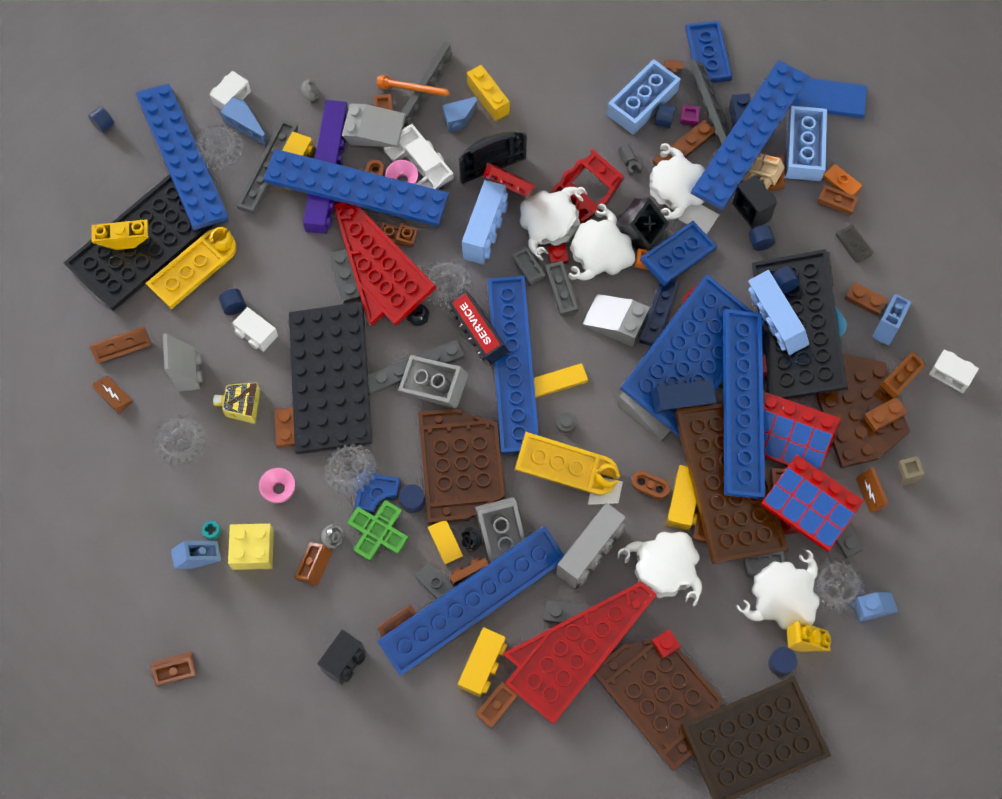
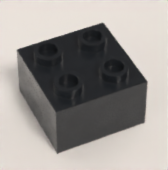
[732,175,777,229]
[616,197,669,250]
[317,629,366,685]

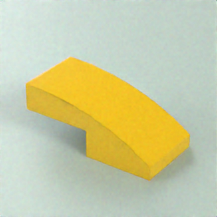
[427,521,463,564]

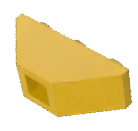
[92,219,148,250]
[787,621,831,652]

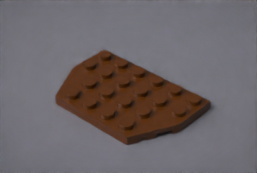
[816,353,910,468]
[419,408,505,525]
[594,639,722,771]

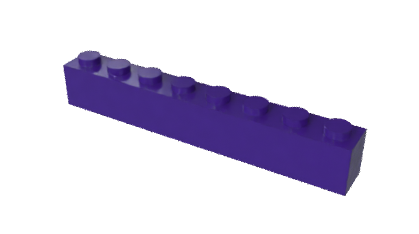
[303,100,349,234]

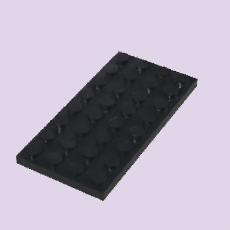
[63,175,215,311]
[752,249,848,399]
[289,302,373,454]

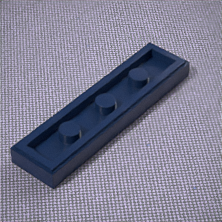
[639,280,680,346]

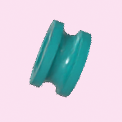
[202,521,222,540]

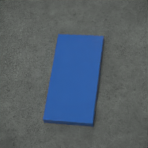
[685,21,732,83]
[794,78,867,118]
[640,221,718,286]

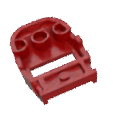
[551,149,624,224]
[483,163,535,199]

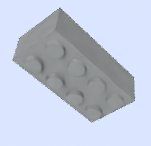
[556,503,626,589]

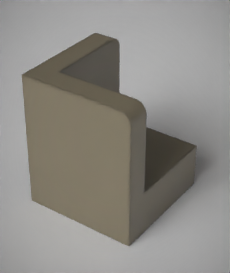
[897,456,925,486]

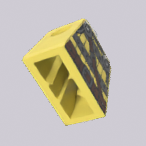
[213,383,261,424]

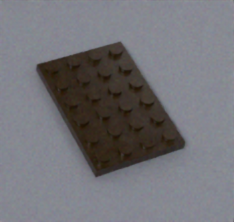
[681,676,831,799]

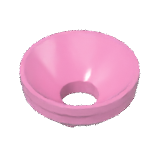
[385,160,418,184]
[259,468,295,503]

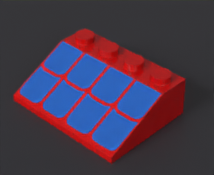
[763,392,840,471]
[760,455,864,552]

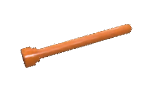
[376,75,450,96]

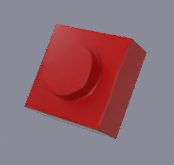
[547,244,569,264]
[652,629,681,659]

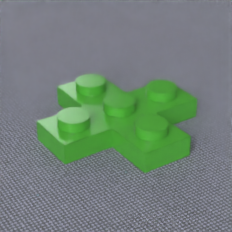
[347,500,408,562]

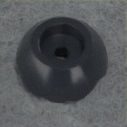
[406,304,430,326]
[461,527,482,552]

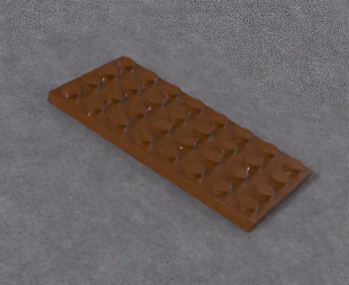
[674,403,788,564]

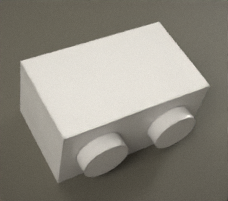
[209,71,251,110]
[233,307,278,352]
[929,349,979,393]

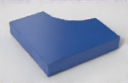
[354,472,401,514]

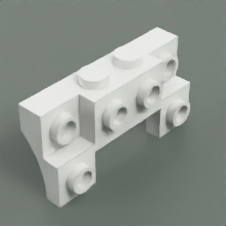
[384,124,454,190]

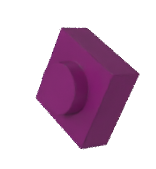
[680,105,700,125]

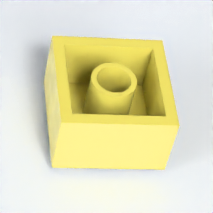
[228,523,274,570]

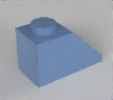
[442,97,477,132]
[171,541,221,569]
[852,592,898,622]

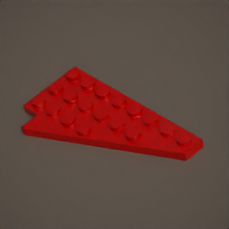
[334,202,437,326]
[503,581,657,725]

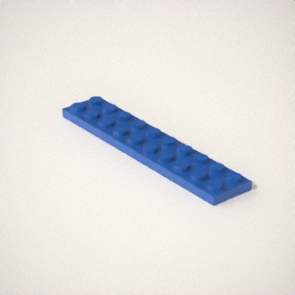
[691,60,809,211]
[135,84,228,230]
[263,149,449,227]
[487,275,539,455]
[723,309,765,499]
[377,526,564,676]

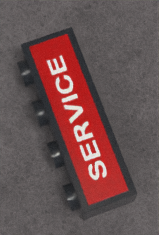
[449,290,510,364]

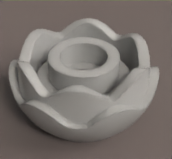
[301,79,319,101]
[321,524,343,548]

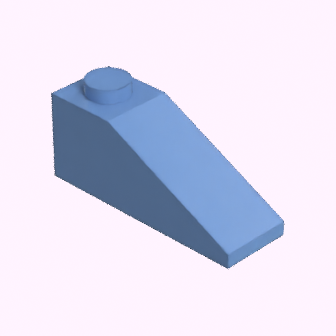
[220,97,268,146]
[872,294,911,345]

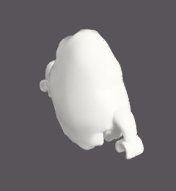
[649,143,705,221]
[520,187,587,261]
[568,204,636,280]
[618,532,702,606]
[736,550,820,630]

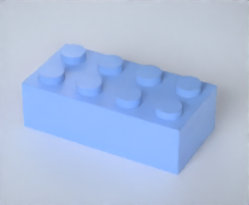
[607,59,681,135]
[785,106,827,182]
[462,180,508,265]
[748,270,810,355]

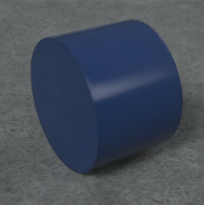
[655,104,676,129]
[88,106,115,133]
[749,225,776,251]
[772,266,800,294]
[218,289,246,315]
[399,485,425,513]
[768,647,797,676]

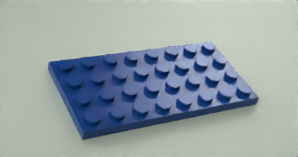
[619,274,765,438]

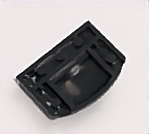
[459,131,527,184]

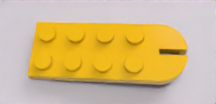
[146,227,237,309]
[515,432,620,495]

